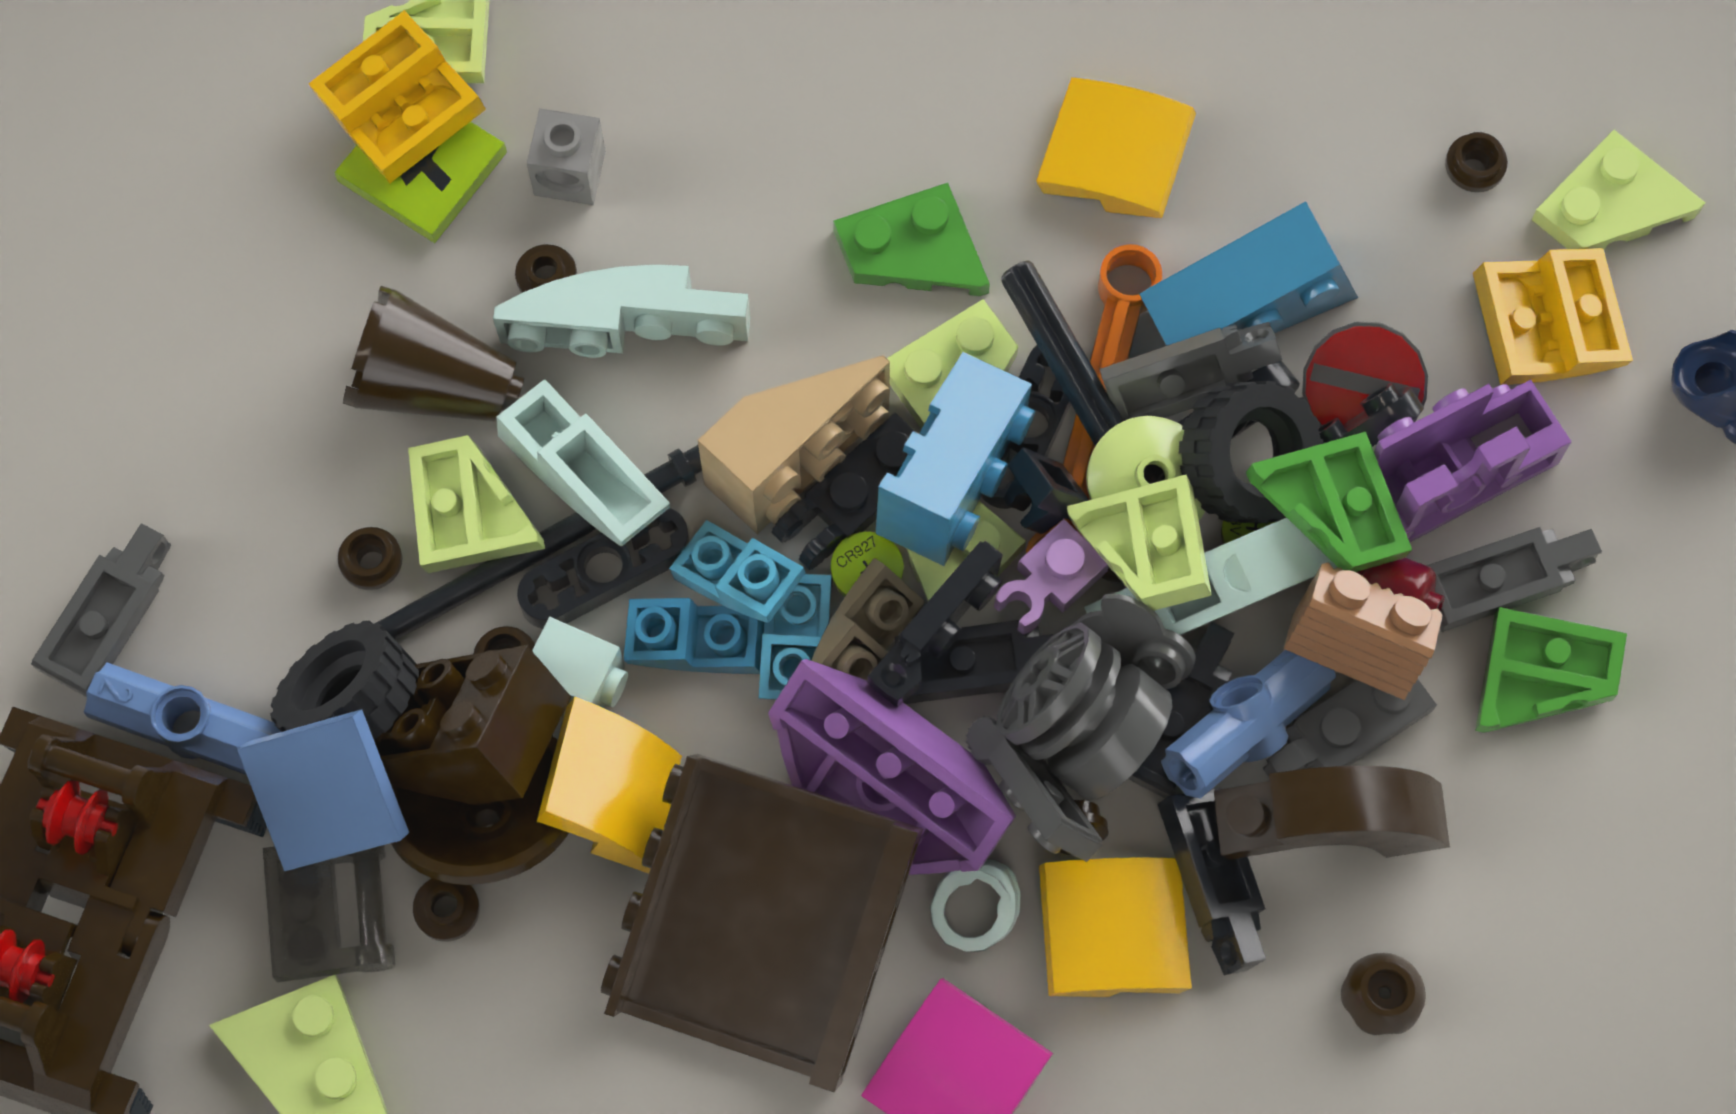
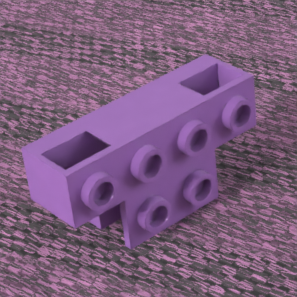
[1374,380,1572,542]

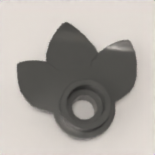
[1072,594,1196,689]

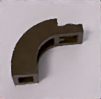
[1214,766,1450,860]

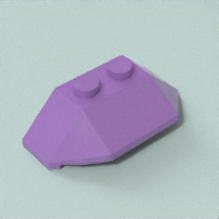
[768,659,1016,875]

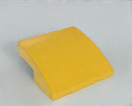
[308,10,486,184]
[1036,77,1196,218]
[1472,248,1633,385]
[537,697,682,874]
[1039,857,1192,997]

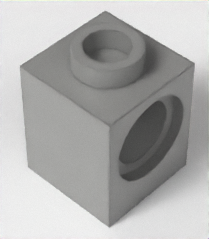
[527,108,606,205]

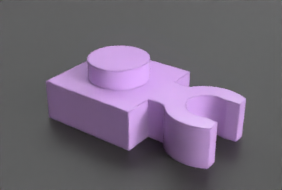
[994,519,1109,635]

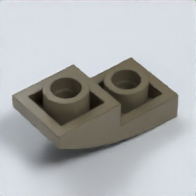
[811,558,925,680]

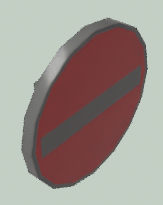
[1302,322,1428,445]

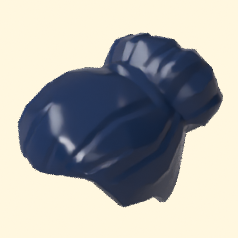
[1671,330,1736,444]

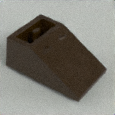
[375,645,571,805]

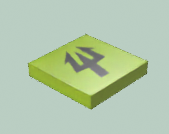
[334,122,507,243]

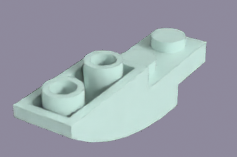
[493,265,750,358]
[1084,518,1337,635]

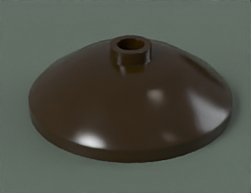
[391,736,569,885]

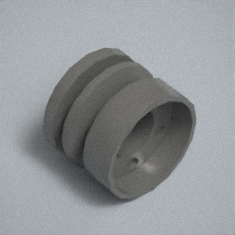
[997,623,1172,801]

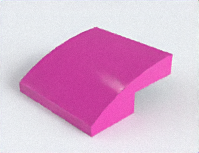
[861,978,1053,1114]

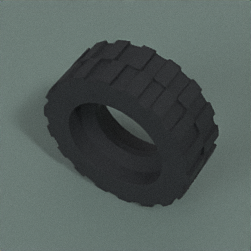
[1179,381,1323,523]
[270,620,419,742]

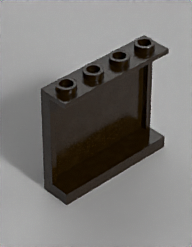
[601,754,924,1092]

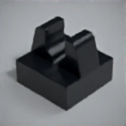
[1004,447,1089,534]

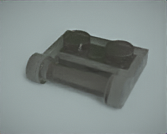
[263,845,396,983]

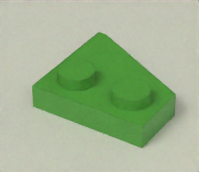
[833,182,990,296]
[1246,432,1412,572]
[1475,607,1627,733]

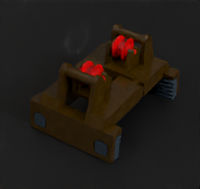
[0,706,267,1114]

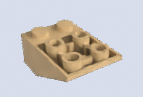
[698,355,890,535]

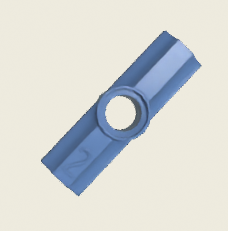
[1161,650,1336,799]
[84,662,281,775]

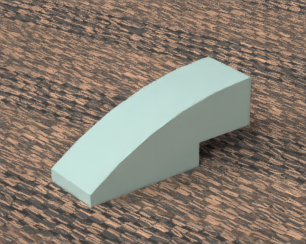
[496,379,670,546]

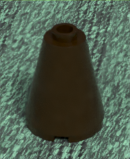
[343,286,525,422]

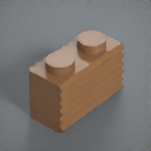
[1283,562,1443,700]

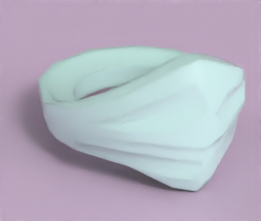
[930,859,1021,953]

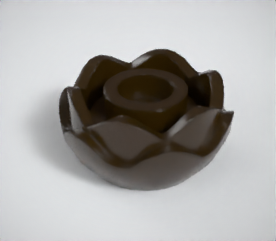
[1341,953,1426,1035]

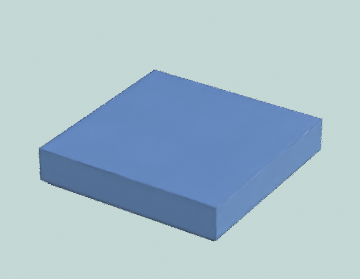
[237,709,409,871]

